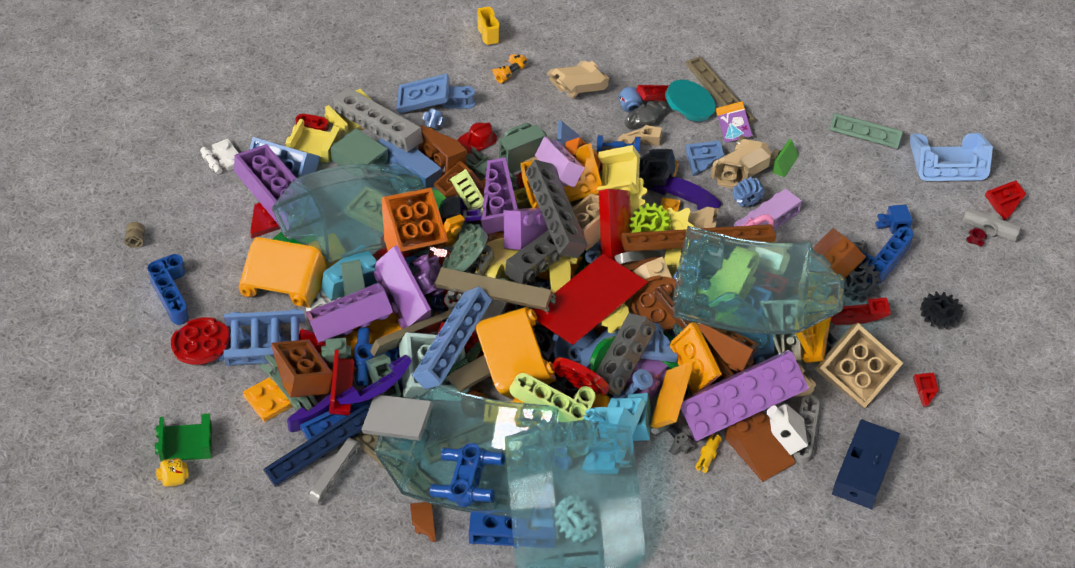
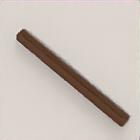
[653,286,734,379]

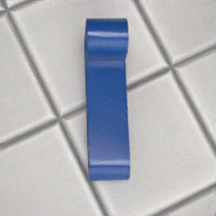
[856,227,914,285]
[147,254,189,325]

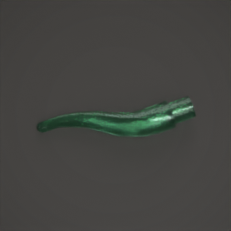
[444,342,482,380]

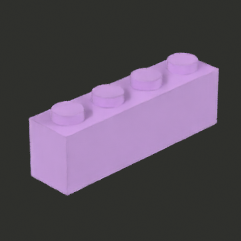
[535,136,584,187]
[734,188,802,230]

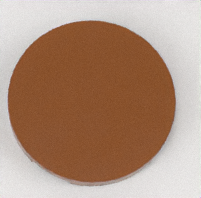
[631,275,691,333]

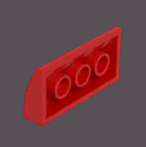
[598,189,632,261]

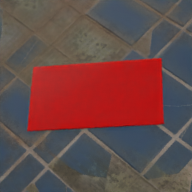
[534,254,648,345]

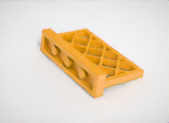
[794,271,834,363]

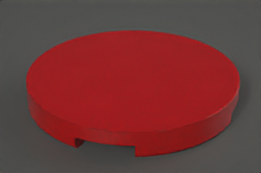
[170,317,231,365]
[552,357,610,396]

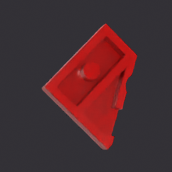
[985,180,1026,221]
[250,203,281,239]

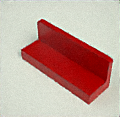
[329,350,354,415]

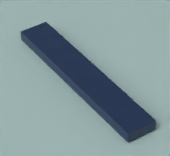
[263,403,370,487]

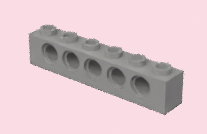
[333,87,423,152]

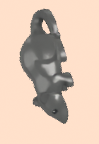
[624,101,668,129]

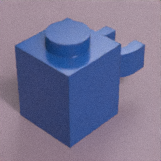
[875,204,913,234]

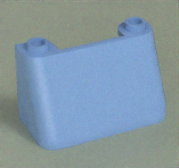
[910,133,993,181]

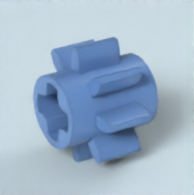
[422,109,445,129]

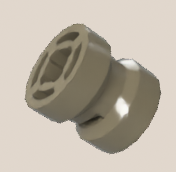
[124,222,145,248]

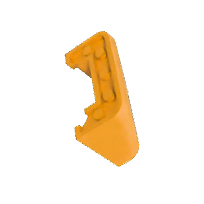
[521,143,602,207]
[238,237,327,308]
[476,307,556,400]

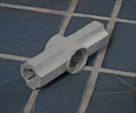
[962,208,1021,241]

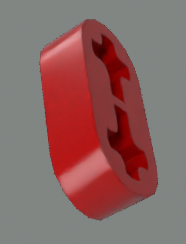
[295,114,329,131]

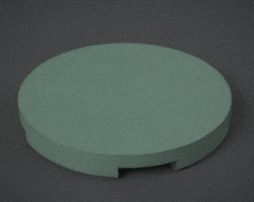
[442,227,488,272]

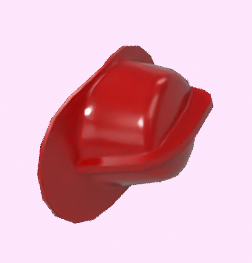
[457,122,497,153]

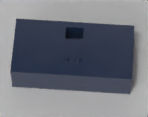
[832,419,900,510]

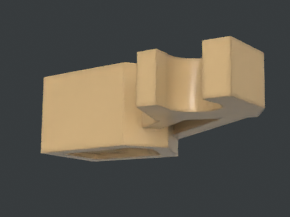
[618,125,662,146]

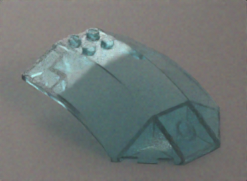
[272,164,425,264]
[673,226,844,334]
[374,386,559,519]
[504,420,645,568]

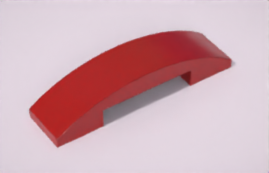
[830,297,891,325]

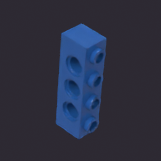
[469,510,557,549]

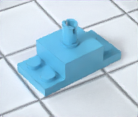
[580,398,646,475]

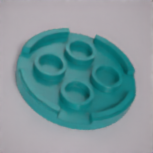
[665,79,716,122]

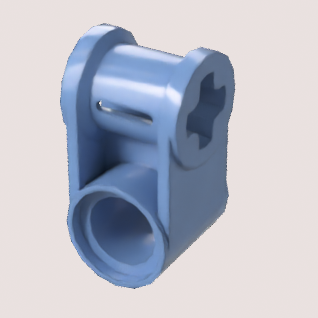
[442,86,476,109]

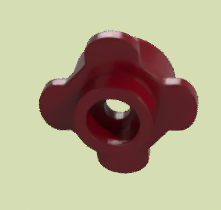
[966,228,987,247]

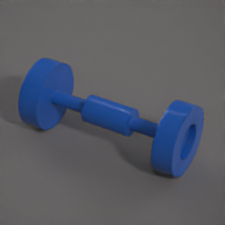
[597,135,640,154]

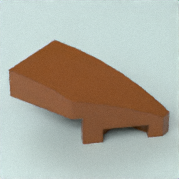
[410,501,436,542]

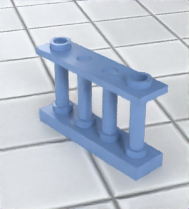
[224,309,305,366]

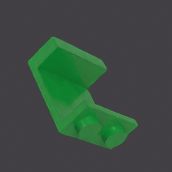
[155,413,212,461]

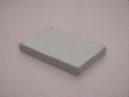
[361,395,433,441]

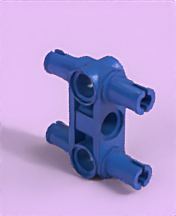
[353,327,403,390]
[430,443,505,507]

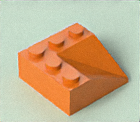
[382,188,448,255]

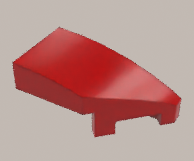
[913,372,939,407]

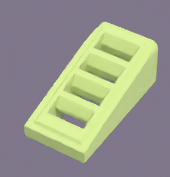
[450,169,484,210]

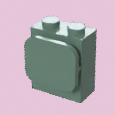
[499,123,547,174]
[331,128,388,180]

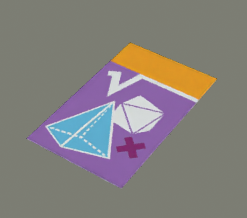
[715,101,753,143]

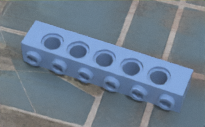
[412,286,492,390]

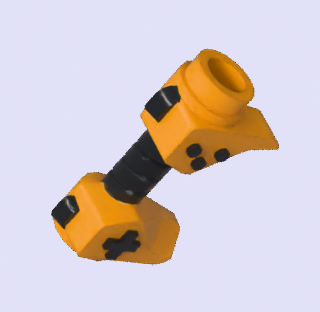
[492,54,528,83]

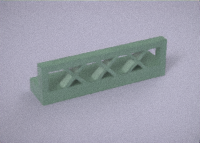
[829,113,904,149]

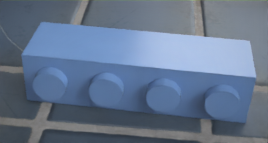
[377,138,442,188]

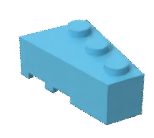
[321,244,380,301]

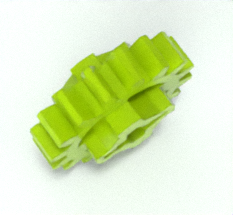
[630,203,672,233]

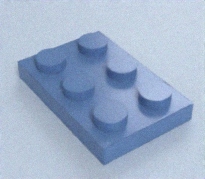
[396,73,450,113]

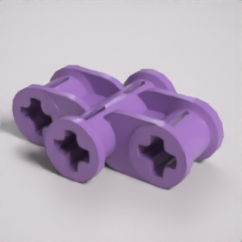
[412,254,445,297]

